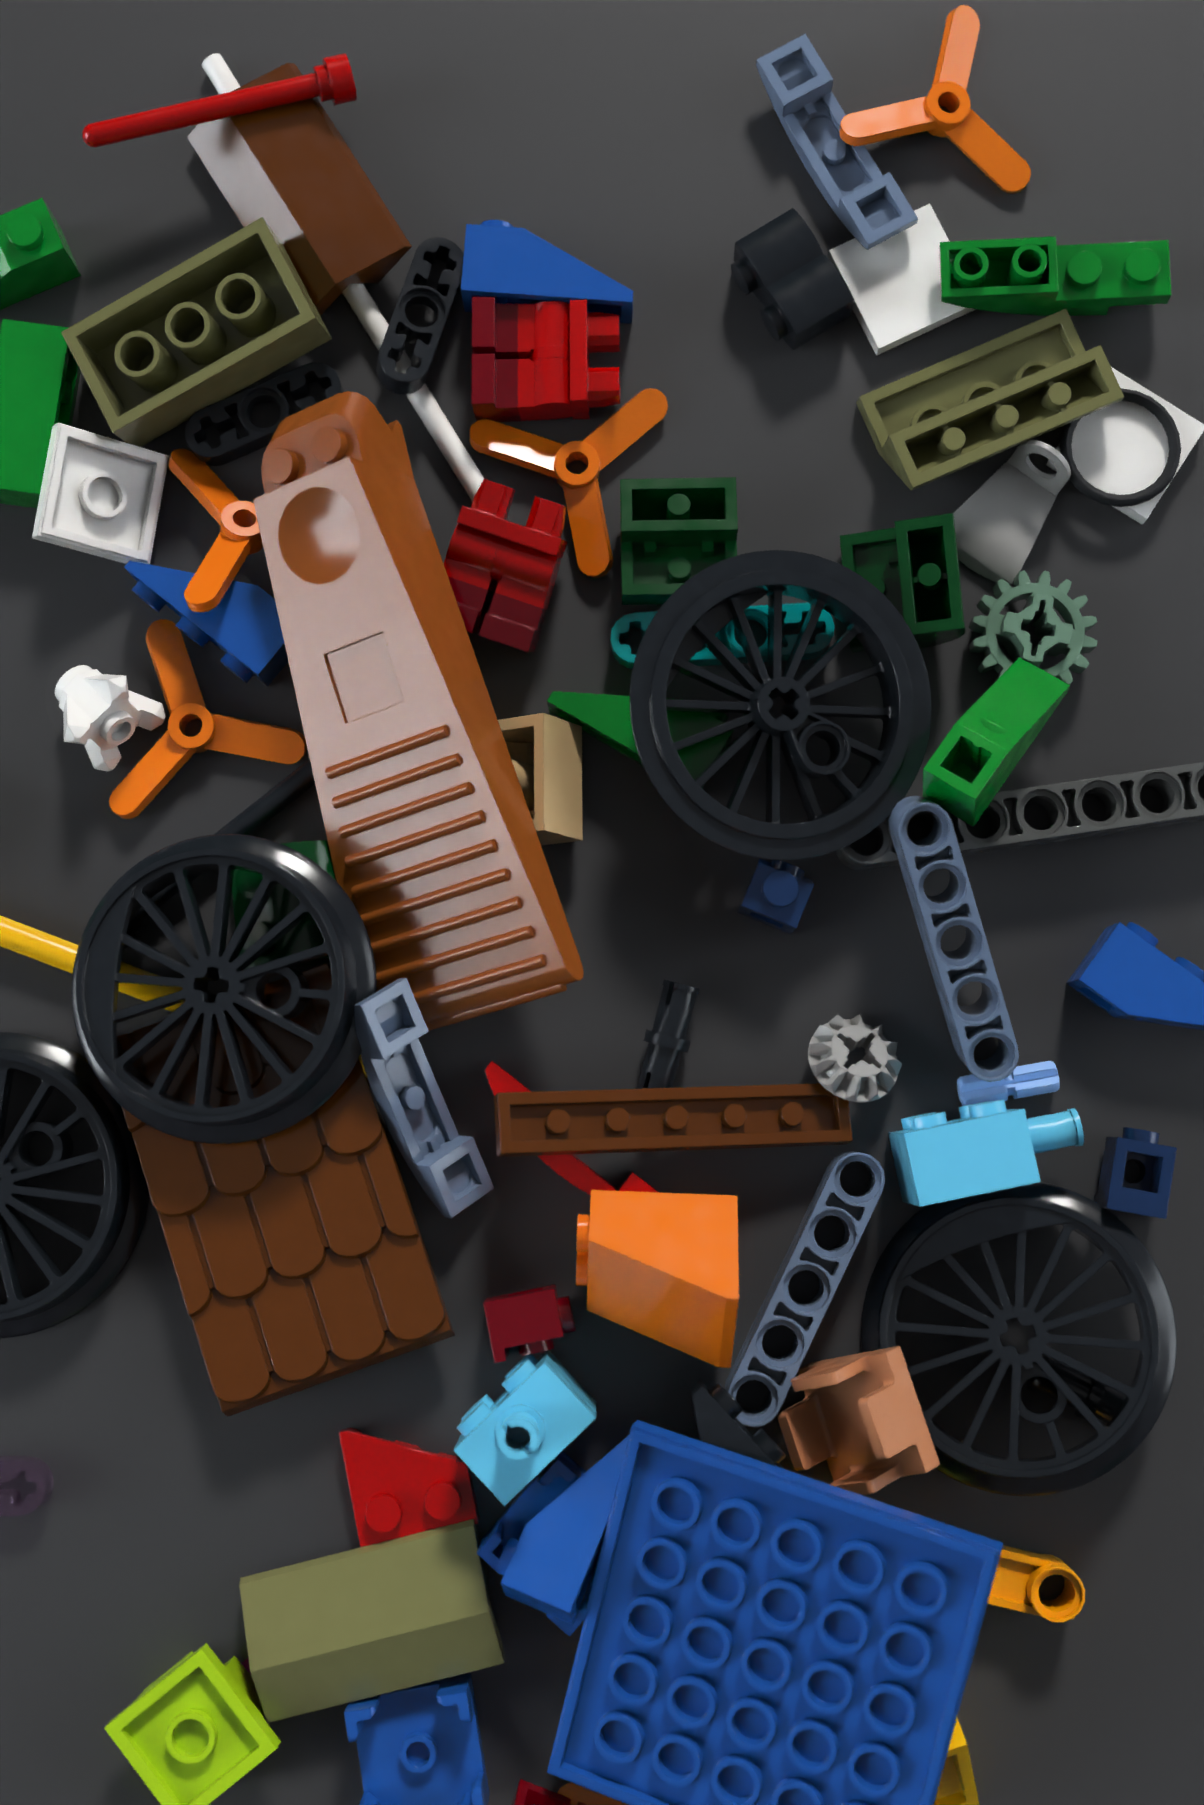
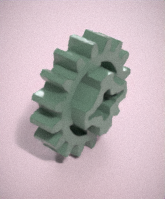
[968,570,1098,685]

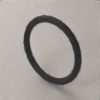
[1059,388,1181,507]

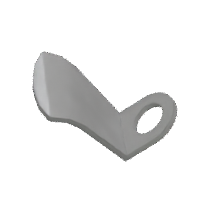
[953,440,1071,585]

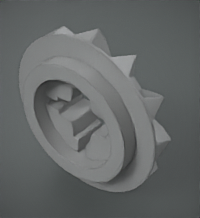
[808,1014,902,1103]

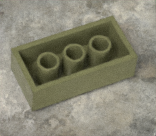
[61,217,332,447]

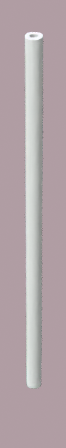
[202,53,509,520]

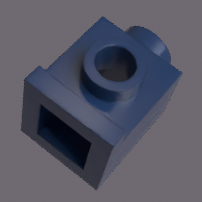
[737,858,814,935]
[1094,1127,1177,1219]

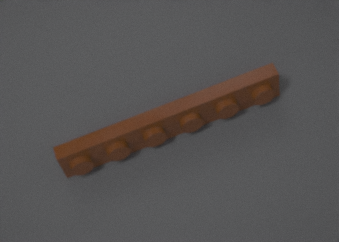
[494,1083,853,1157]

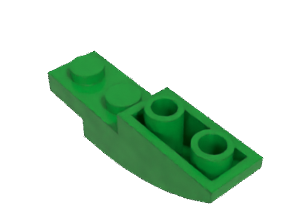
[939,236,1172,316]

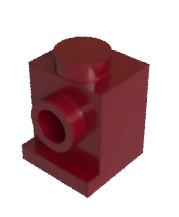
[483,1284,576,1363]

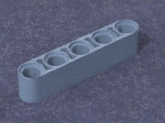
[888,796,1019,1082]
[724,1151,885,1427]

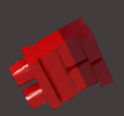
[471,297,620,422]
[444,479,567,653]

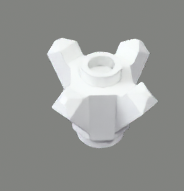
[55,665,166,772]

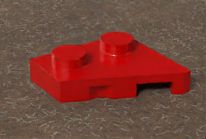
[339,1427,480,1547]

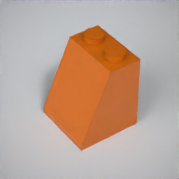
[576,1190,739,1368]

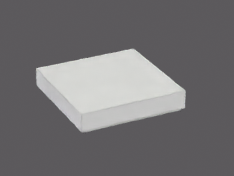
[827,204,976,356]
[1046,367,1204,525]
[32,422,169,564]

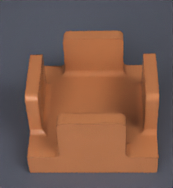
[778,1346,940,1495]

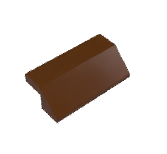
[187,63,412,316]

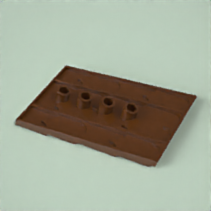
[117,963,455,1417]

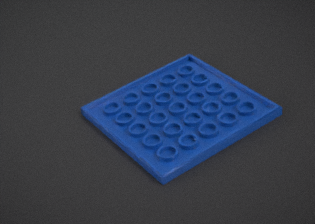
[547,1420,1004,1805]

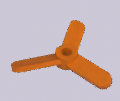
[839,5,1031,194]
[469,388,668,578]
[168,449,263,612]
[109,619,307,819]

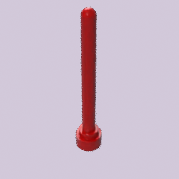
[82,53,357,148]

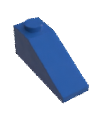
[461,220,633,324]
[497,1435,629,1625]

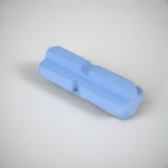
[957,1061,1060,1106]

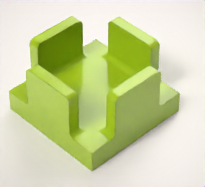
[104,1643,281,1805]

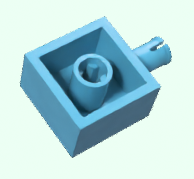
[888,1099,1084,1207]
[453,1350,597,1506]

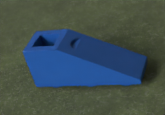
[124,561,288,687]
[1066,922,1204,1031]

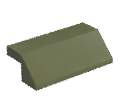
[856,309,1124,491]
[239,1519,505,1723]

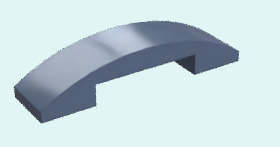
[756,34,918,250]
[354,978,494,1218]

